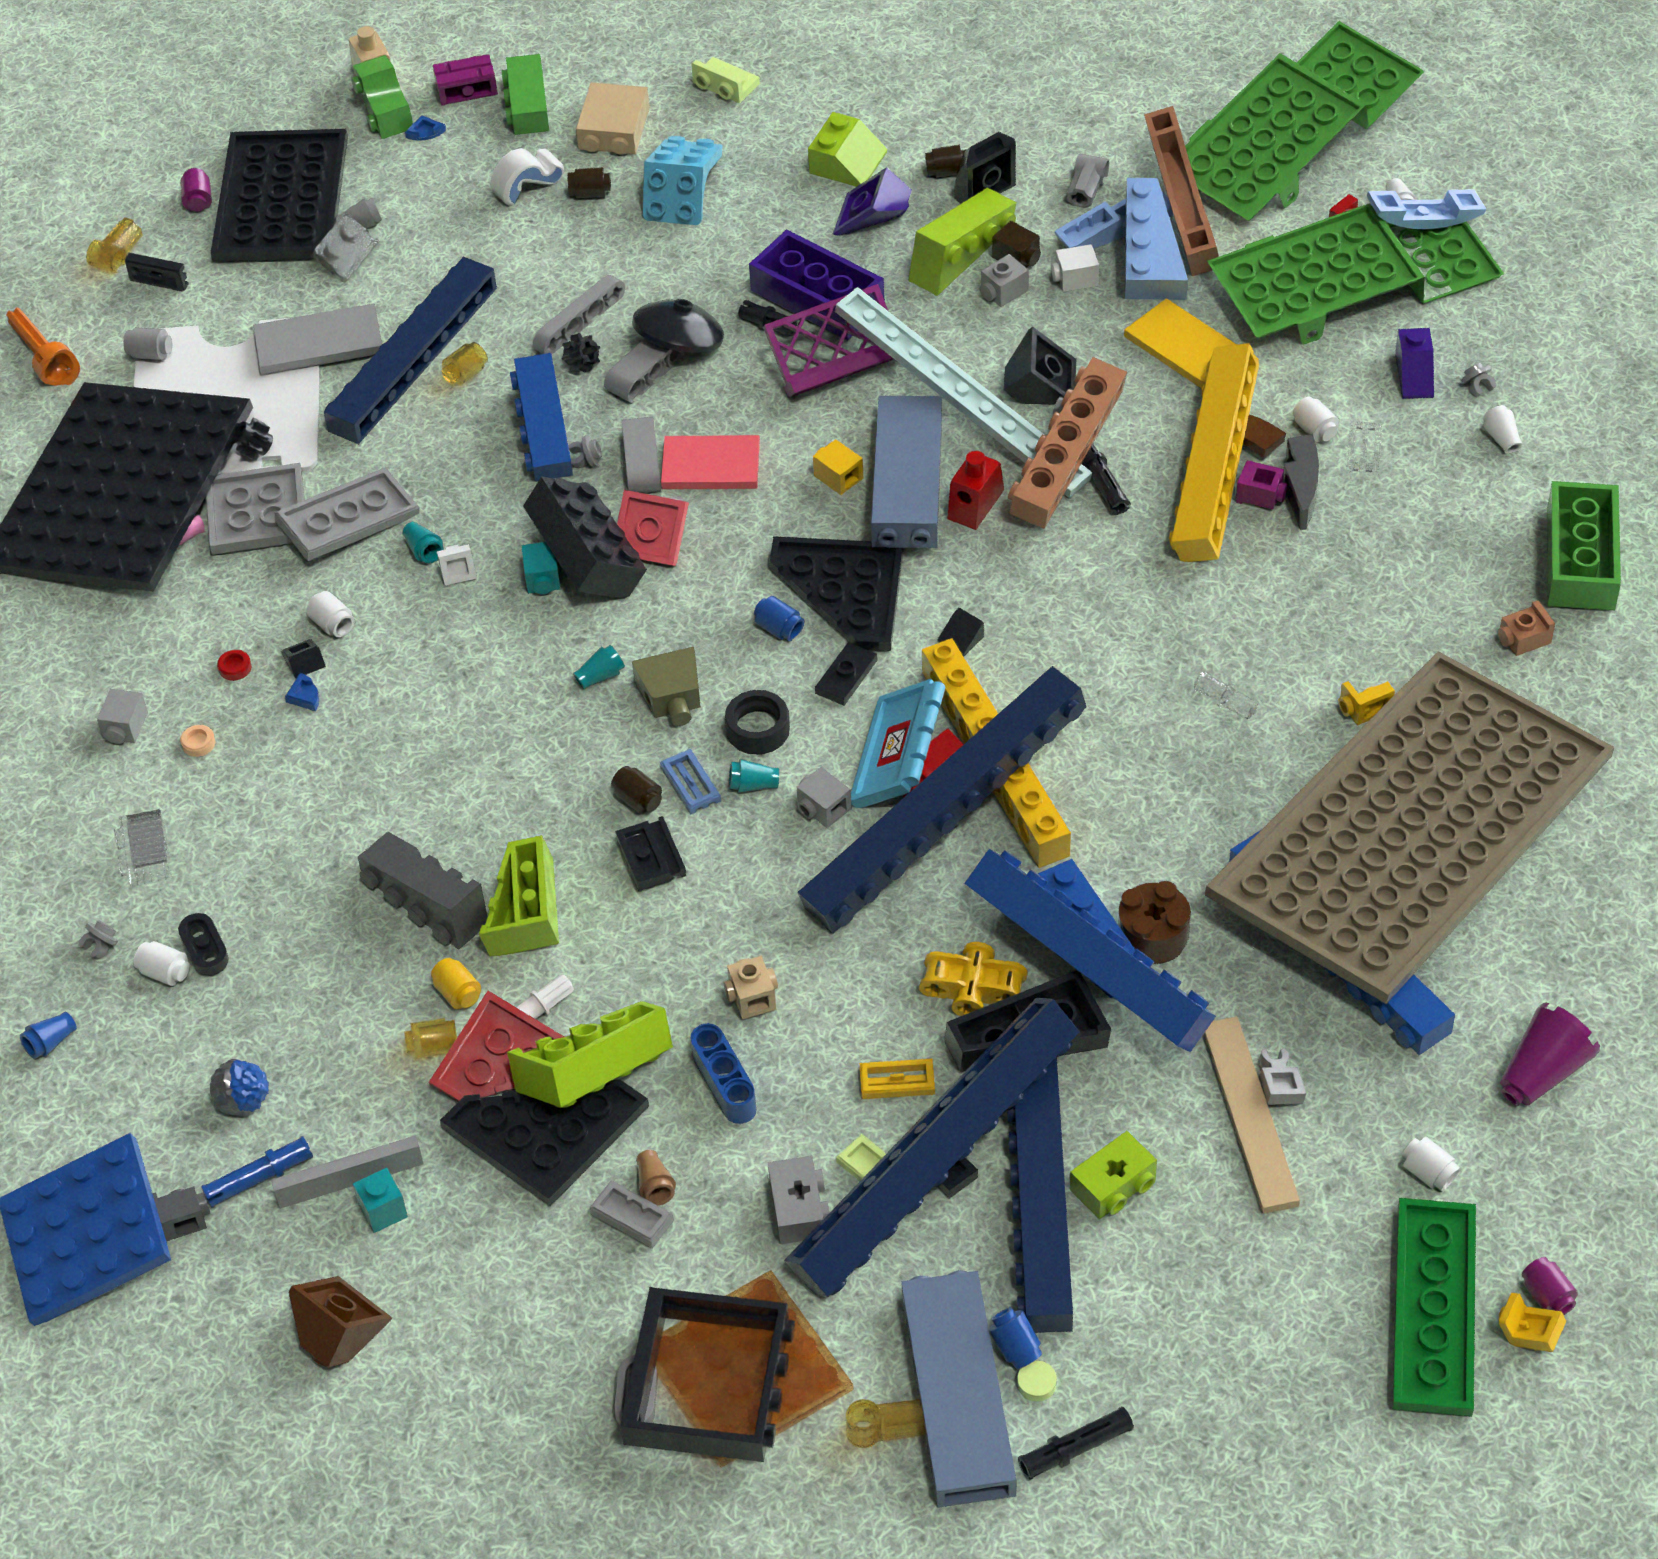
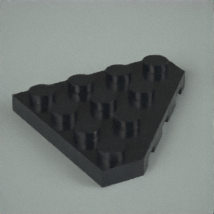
[770,536,904,651]
[440,1079,649,1206]

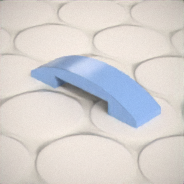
[1367,190,1486,229]

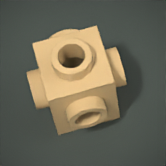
[723,956,778,1020]

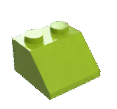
[808,112,887,187]

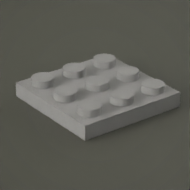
[206,463,305,555]

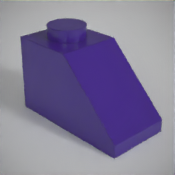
[1395,328,1434,399]

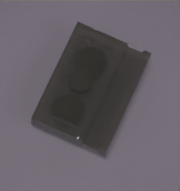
[310,213,379,283]

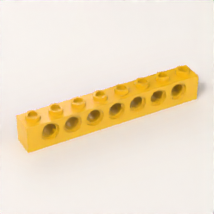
[922,638,1071,868]

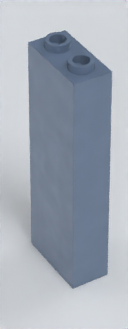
[871,396,942,548]
[901,1270,1017,1508]

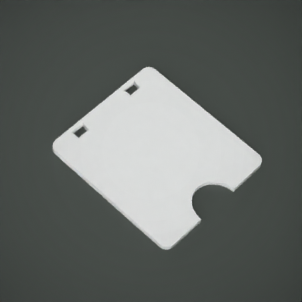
[134,318,320,474]

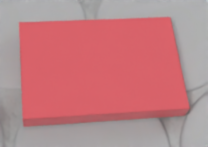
[661,435,760,489]

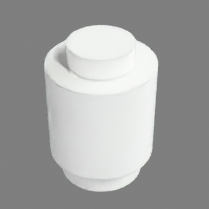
[1293,397,1339,442]
[307,591,355,637]
[134,941,190,986]
[1402,1137,1461,1192]

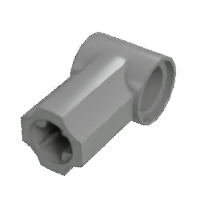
[1067,153,1110,208]

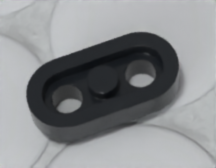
[178,913,229,975]

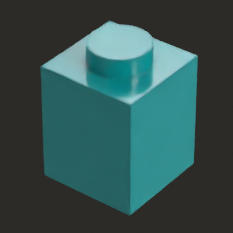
[521,542,561,594]
[353,1167,408,1233]

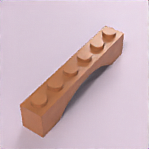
[1144,106,1219,276]

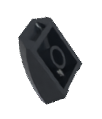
[954,132,1016,204]

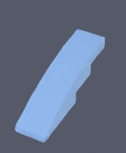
[1055,192,1173,248]

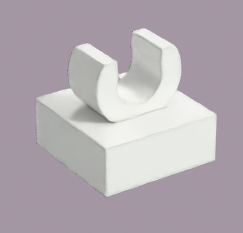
[437,544,476,586]

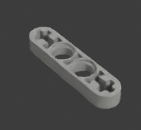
[533,275,625,355]

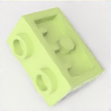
[691,57,760,103]

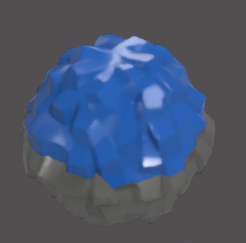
[210,1059,269,1117]

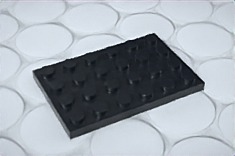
[210,129,348,262]

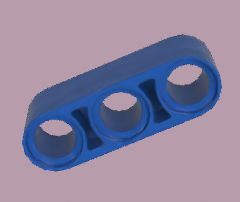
[690,1023,757,1124]

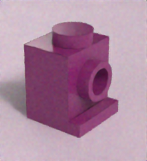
[1236,460,1288,509]

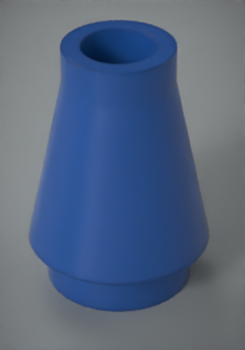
[20,1012,77,1059]

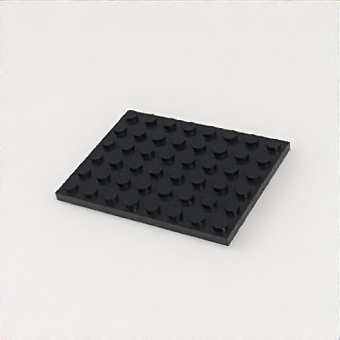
[0,382,254,592]

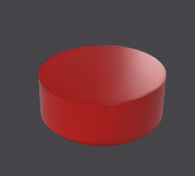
[217,650,252,681]

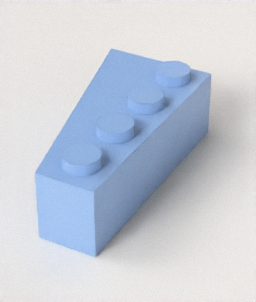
[1125,178,1188,300]

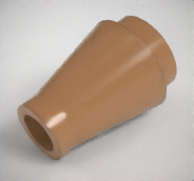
[636,1150,676,1206]

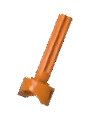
[6,307,80,386]

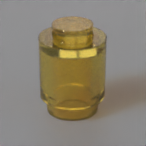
[441,342,488,386]
[404,1018,457,1059]

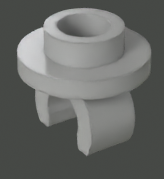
[1461,363,1496,397]
[568,435,602,468]
[78,920,118,959]

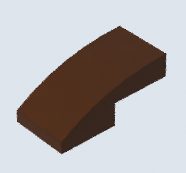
[1243,414,1286,458]

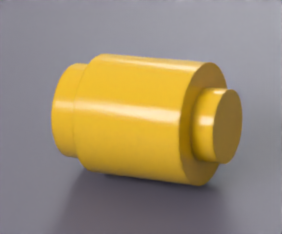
[431,958,481,1009]

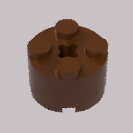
[1118,881,1191,964]

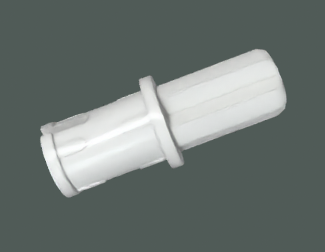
[517,975,574,1019]

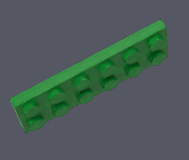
[1392,1198,1476,1417]

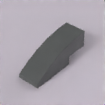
[1283,434,1319,530]

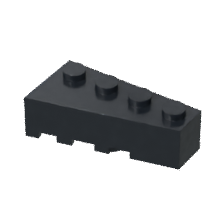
[944,970,1111,1072]

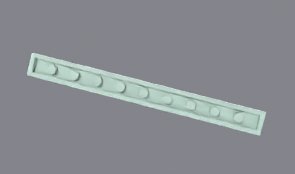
[835,287,1092,498]

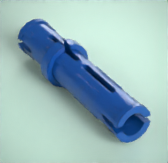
[201,1136,313,1208]

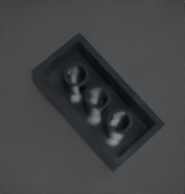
[523,476,647,599]

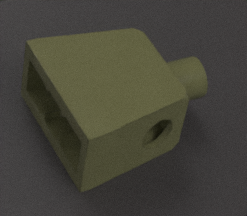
[632,646,701,726]

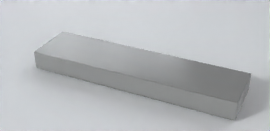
[271,1136,424,1209]

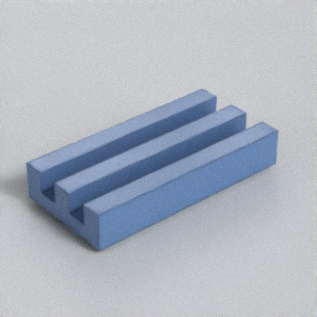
[660,749,721,815]

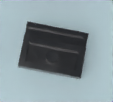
[615,816,686,891]

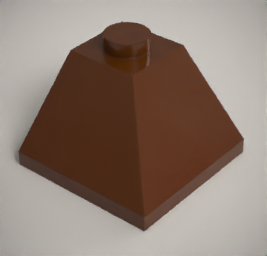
[288,1276,392,1368]

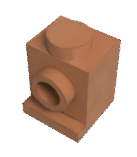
[1498,600,1555,656]

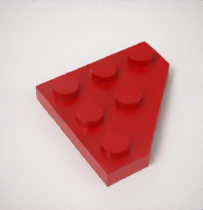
[429,990,564,1102]

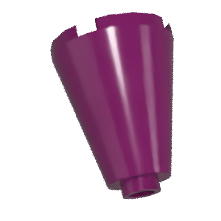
[1500,1002,1600,1106]

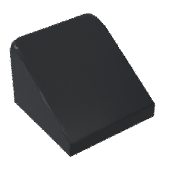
[937,607,984,657]
[281,639,326,679]

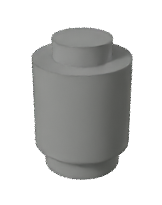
[123,327,172,360]

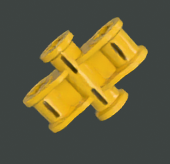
[919,942,1028,1016]

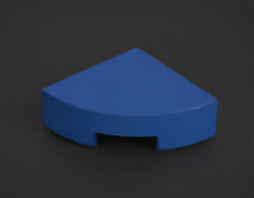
[405,115,446,141]
[285,673,319,711]

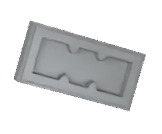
[590,1180,674,1249]

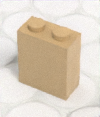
[576,82,650,154]

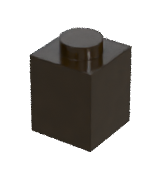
[992,221,1041,268]

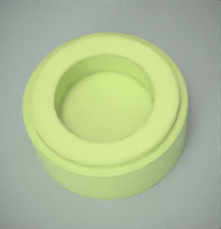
[1017,1361,1057,1402]

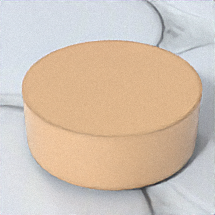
[180,725,216,757]

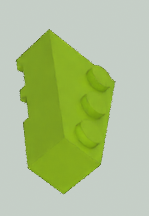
[479,835,559,956]

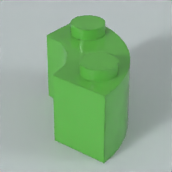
[351,55,413,139]

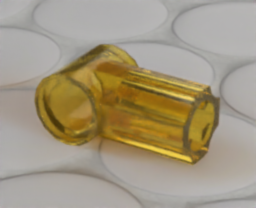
[86,217,143,273]
[846,1399,925,1448]

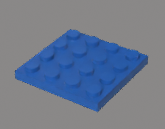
[0,1133,172,1326]

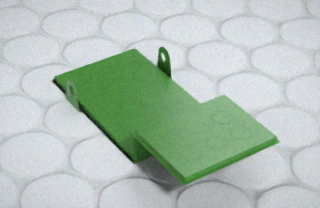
[1185,21,1425,221]
[1207,203,1504,344]

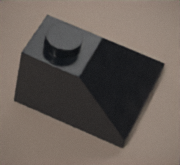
[1004,327,1077,405]

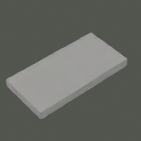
[253,303,382,375]
[275,467,420,561]

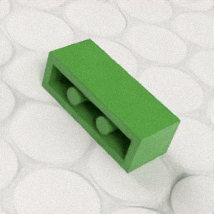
[502,54,549,135]

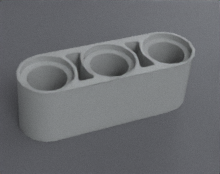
[604,338,685,403]
[622,417,661,493]

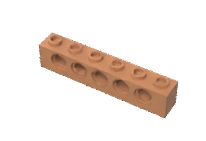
[1008,357,1127,529]

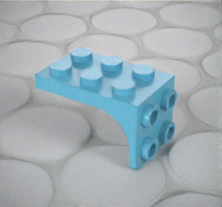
[643,136,723,225]

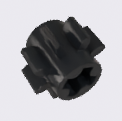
[562,333,600,372]
[233,417,273,460]

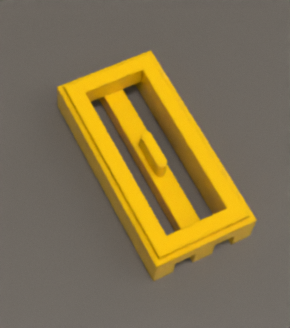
[859,1058,935,1099]

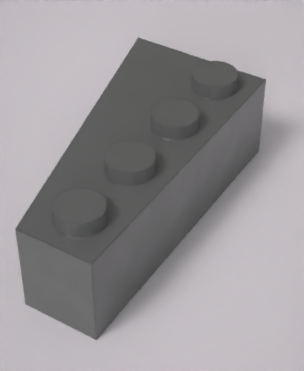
[357,832,488,950]

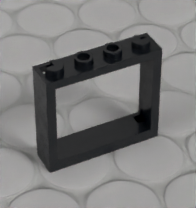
[620,1287,795,1462]

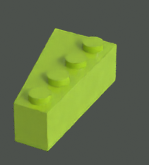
[908,188,1017,296]
[507,1001,673,1108]

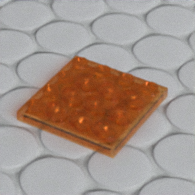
[656,1270,854,1468]

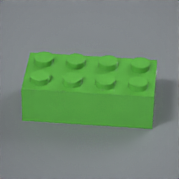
[1547,481,1621,610]

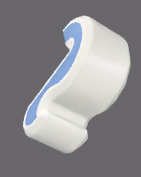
[490,148,564,206]

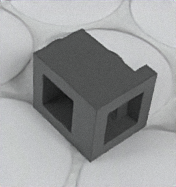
[152,1186,211,1242]

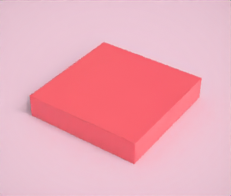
[617,490,689,566]

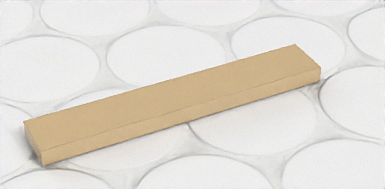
[1203,1016,1300,1214]

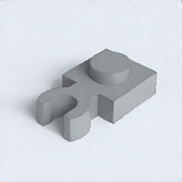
[1259,1049,1306,1105]

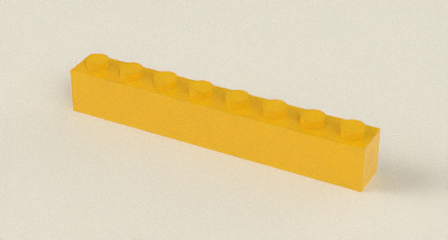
[1169,343,1259,562]

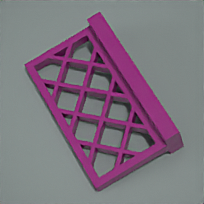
[763,284,894,398]

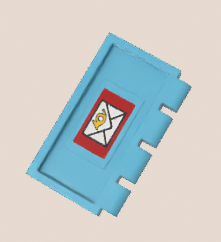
[851,679,945,808]

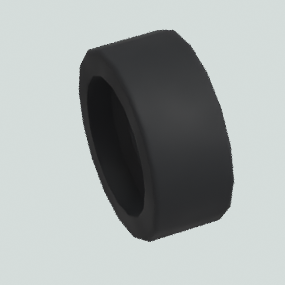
[725,690,790,755]

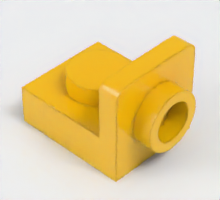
[1338,681,1395,726]

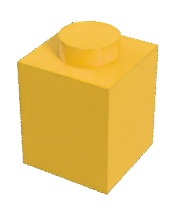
[813,439,864,495]

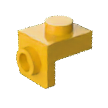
[1499,1293,1566,1352]

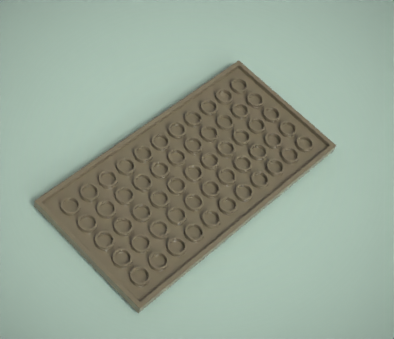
[1205,651,1614,1004]

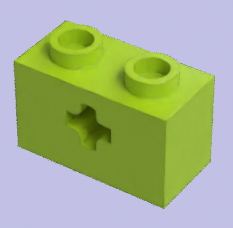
[1070,1130,1157,1220]

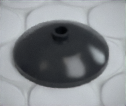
[632,299,724,353]

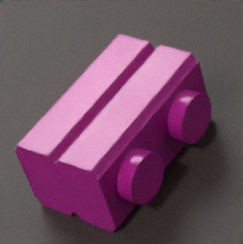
[433,54,498,105]

